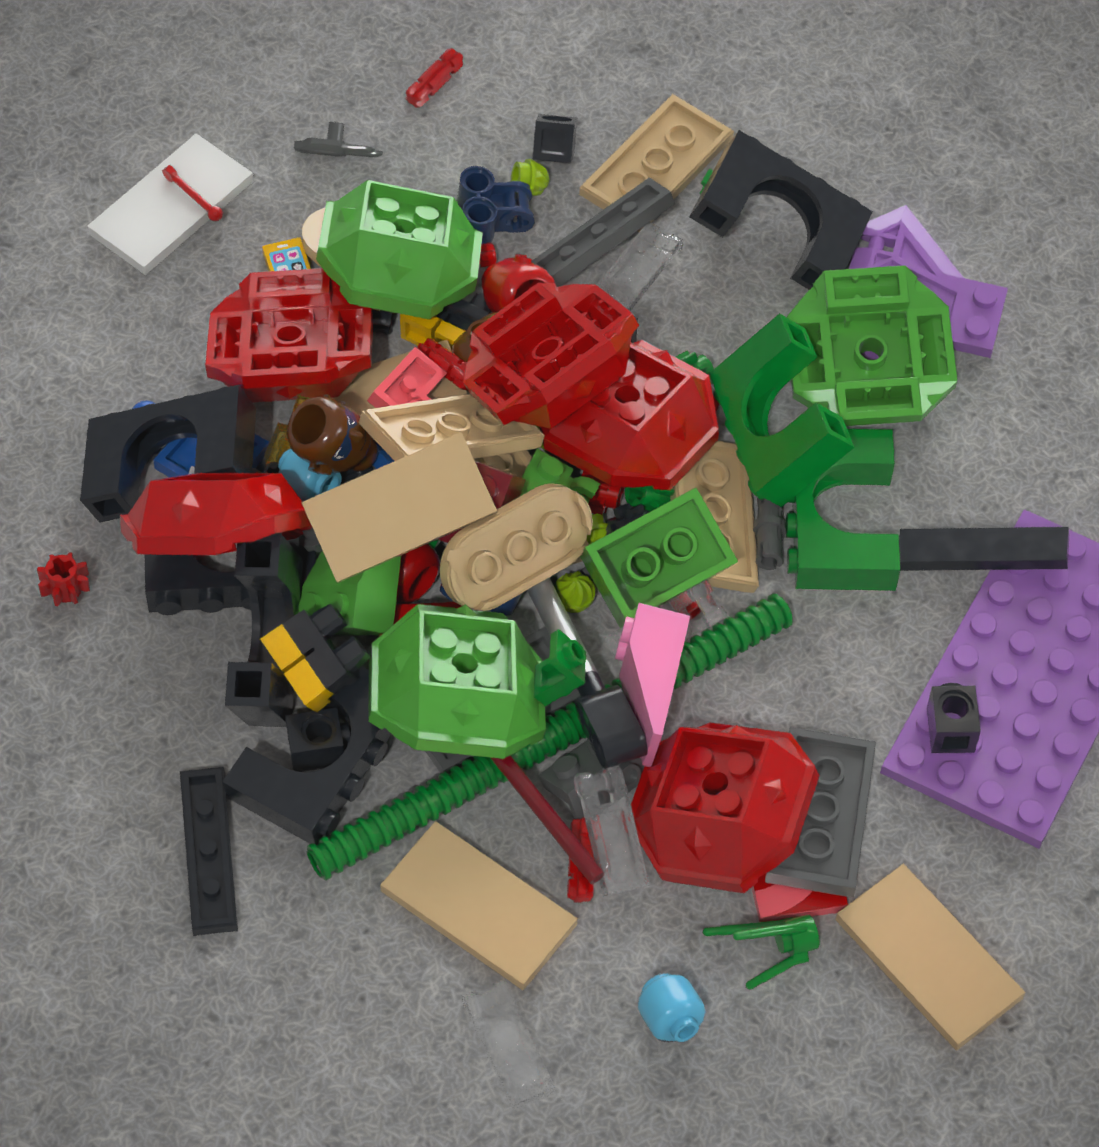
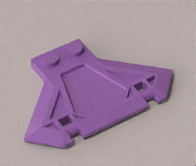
[849,205,1008,360]

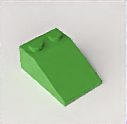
[580,488,738,629]
[299,551,401,636]

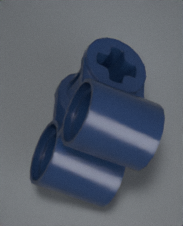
[457,166,535,244]

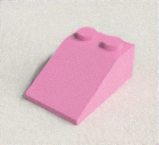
[615,603,690,767]

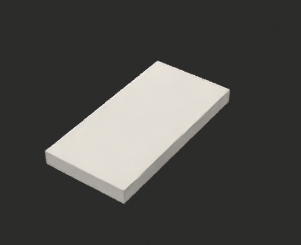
[87,134,253,275]

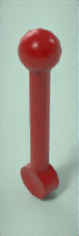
[162,165,223,221]

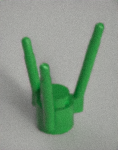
[703,914,819,990]

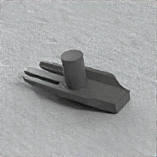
[294,122,383,157]

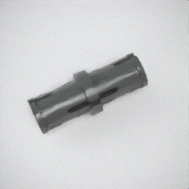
[753,498,786,570]

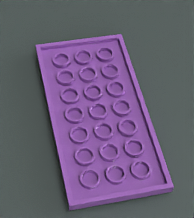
[880,509,1099,849]

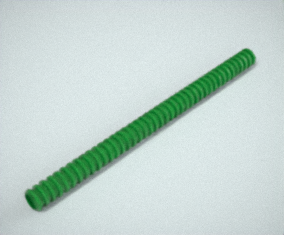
[307,593,793,880]

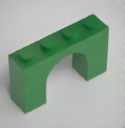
[709,313,855,507]
[786,429,900,591]

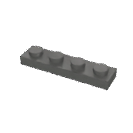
[531,177,675,287]

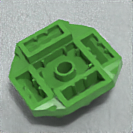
[316,180,483,319]
[787,265,957,426]
[368,604,546,759]

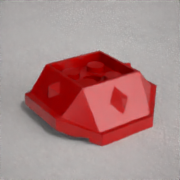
[205,268,373,403]
[463,283,639,429]
[539,340,719,490]
[120,473,313,555]
[626,722,820,893]

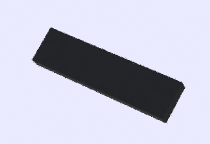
[899,527,1069,571]
[180,767,238,936]

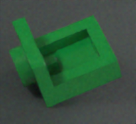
[534,629,586,706]

